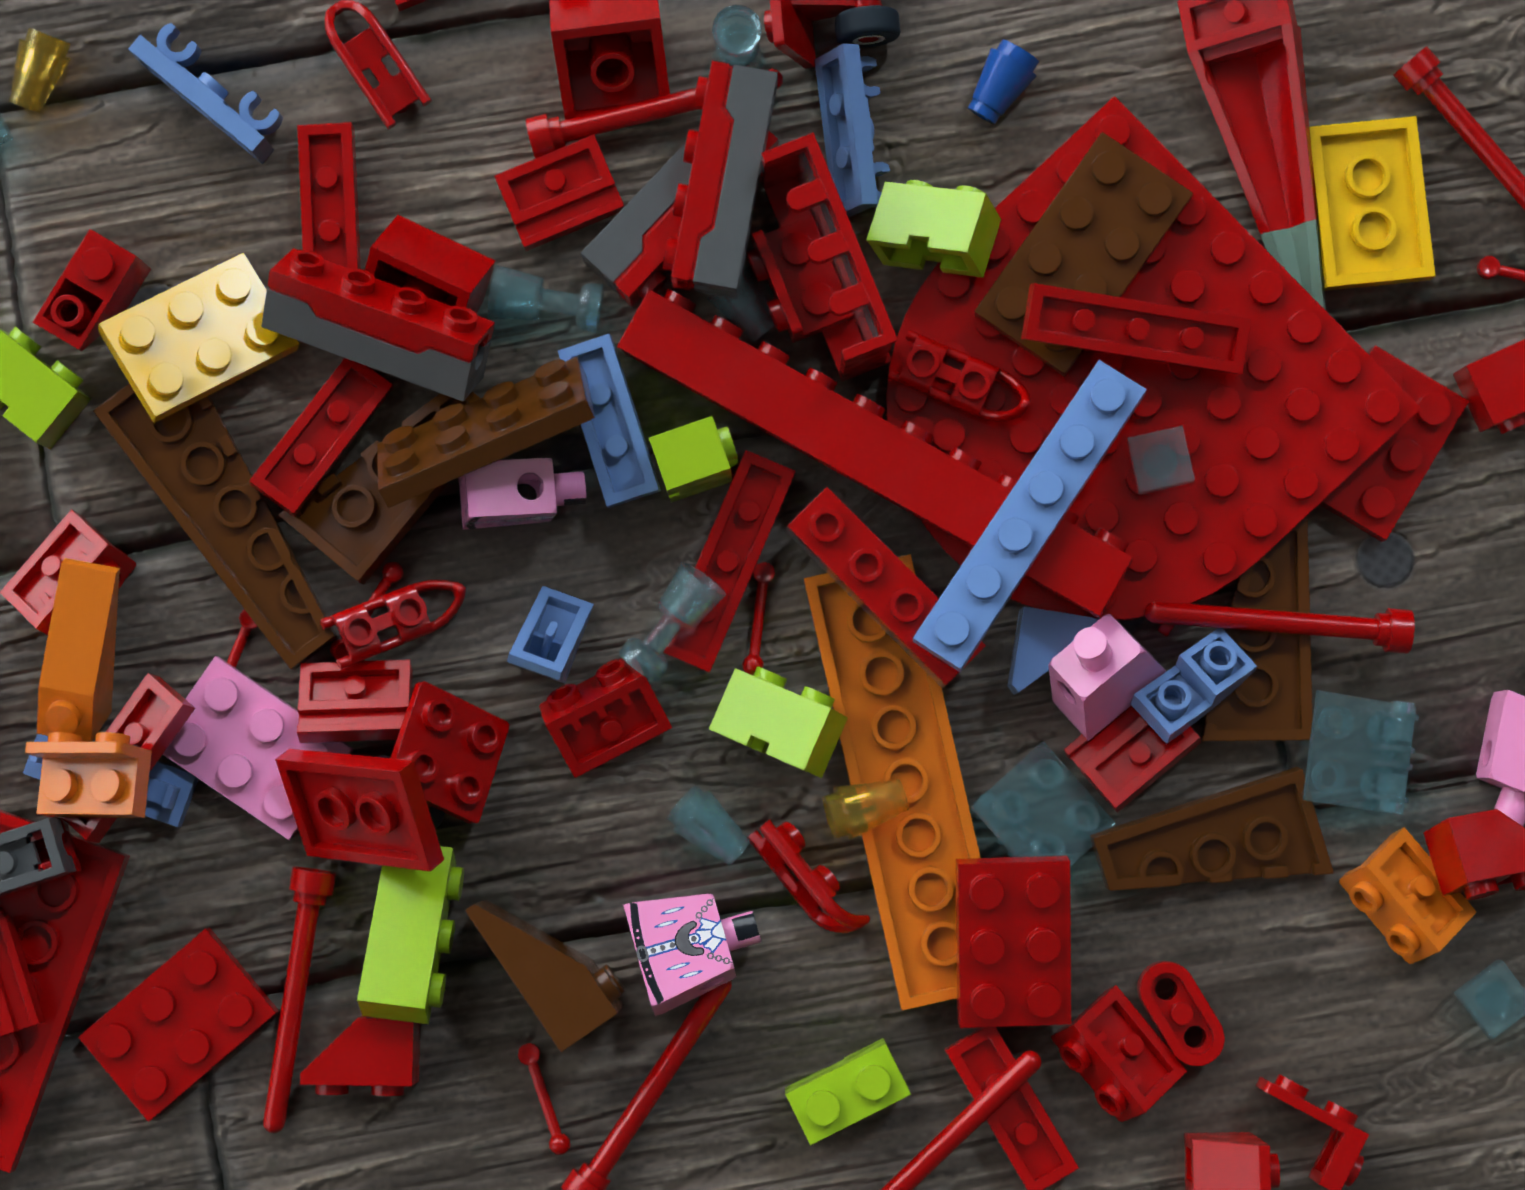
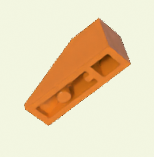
[37,558,120,742]

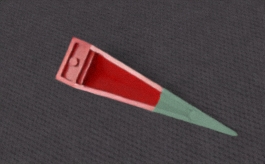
[1177,0,1326,310]

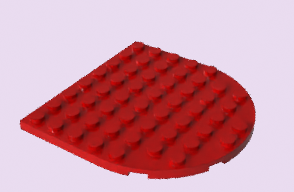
[886,96,1422,621]

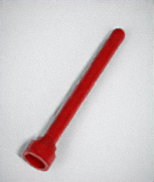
[1393,46,1525,211]
[525,69,783,158]
[1145,601,1415,654]
[263,866,336,1133]
[561,981,732,1190]
[881,1050,1042,1190]

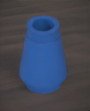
[967,39,1039,125]

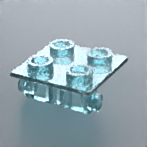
[1303,690,1419,815]
[971,741,1116,867]

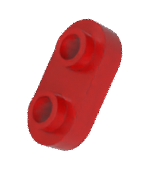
[1137,961,1225,1066]

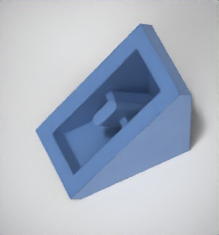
[507,586,594,684]
[1007,606,1099,695]

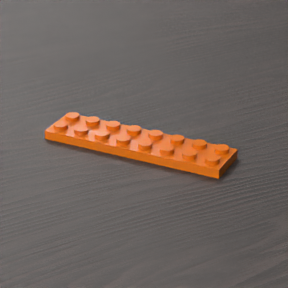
[804,554,981,1011]

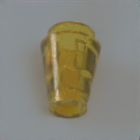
[9,28,71,113]
[822,779,909,840]

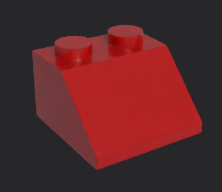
[549,0,670,120]
[365,215,496,314]

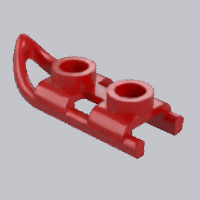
[324,0,432,129]
[888,330,1031,422]
[320,579,466,669]
[747,819,870,933]

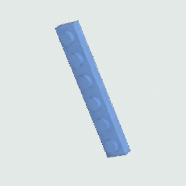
[913,360,1147,673]

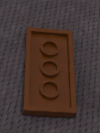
[974,132,1193,377]
[377,357,595,508]

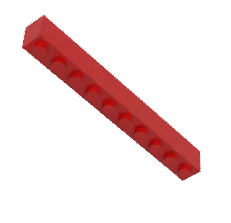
[617,289,1133,619]

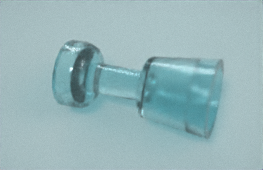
[712,5,765,69]
[488,265,604,333]
[619,562,726,681]

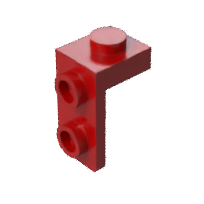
[1255,1074,1369,1190]

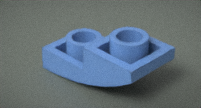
[1130,628,1257,744]

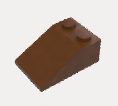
[465,900,625,1052]

